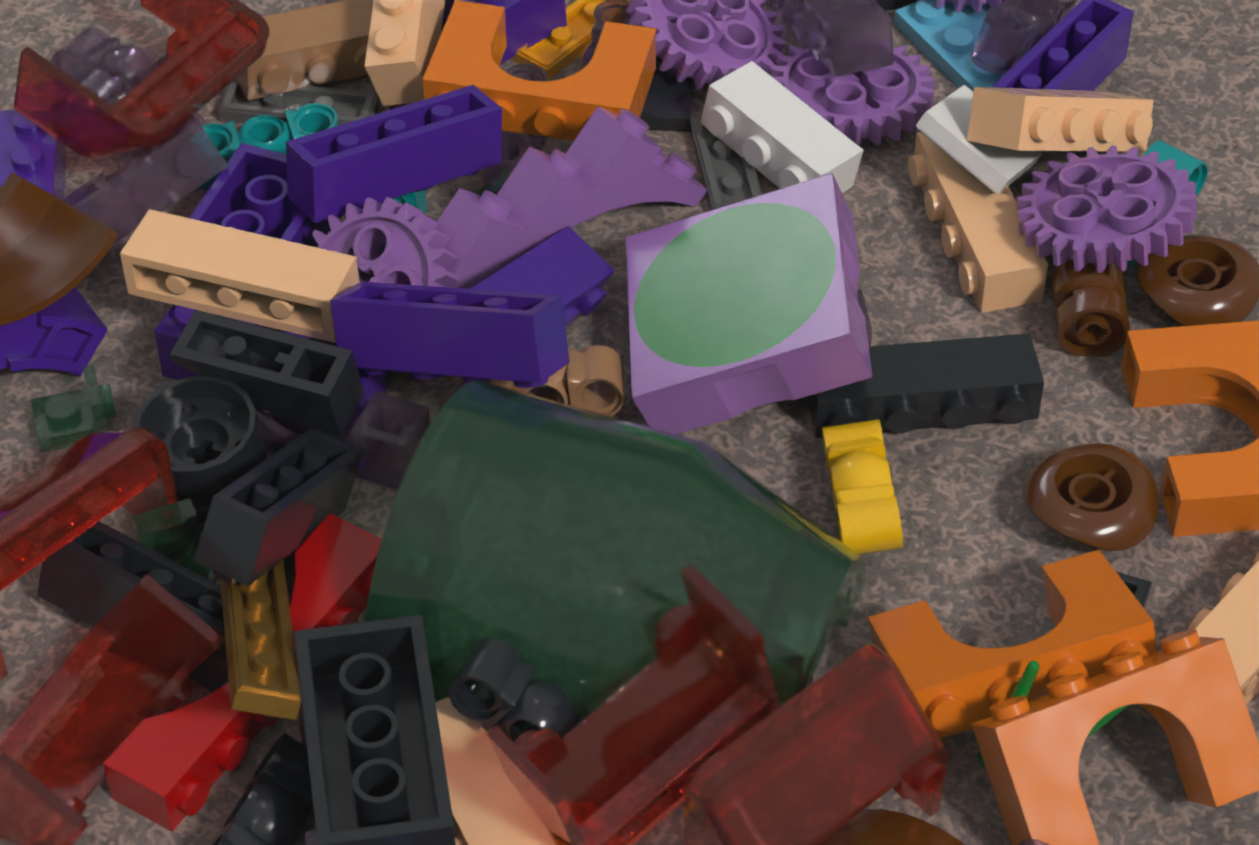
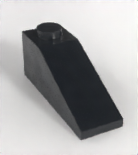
[170,310,364,437]

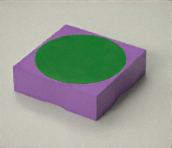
[626,173,872,438]

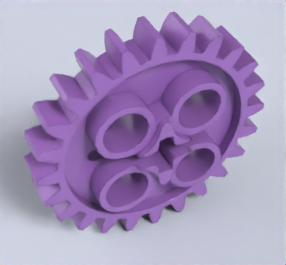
[626,0,786,91]
[770,33,935,147]
[1017,145,1198,273]
[312,197,460,373]

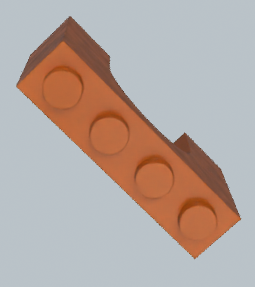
[422,0,656,141]
[1121,320,1259,537]
[867,550,1157,744]
[971,630,1259,845]

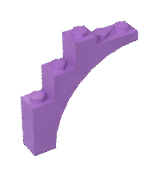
[436,106,707,289]

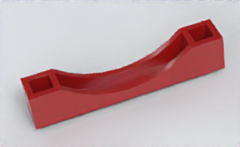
[103,513,394,832]

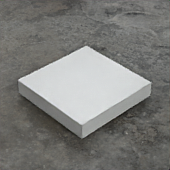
[916,85,1045,194]

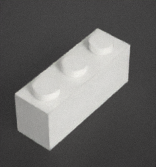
[700,61,864,193]

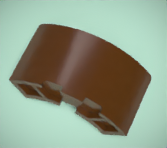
[0,172,117,326]

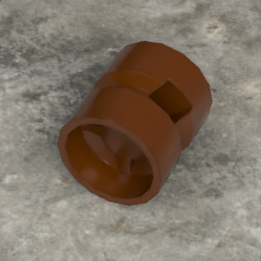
[1052,259,1130,357]

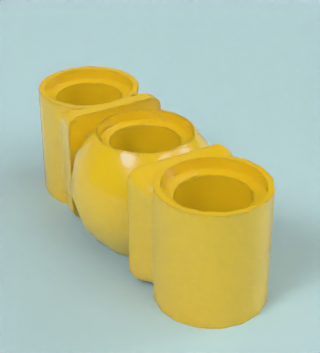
[822,419,903,557]

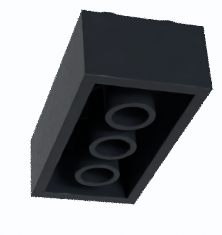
[294,615,456,845]

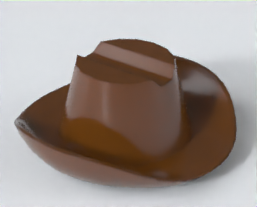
[1135,234,1259,326]
[1023,443,1158,551]

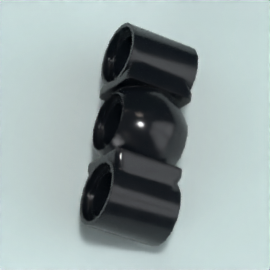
[449,637,623,802]
[212,732,314,845]

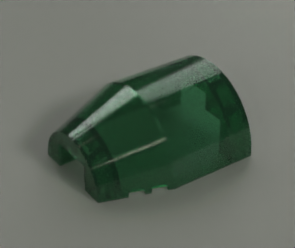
[365,380,866,767]

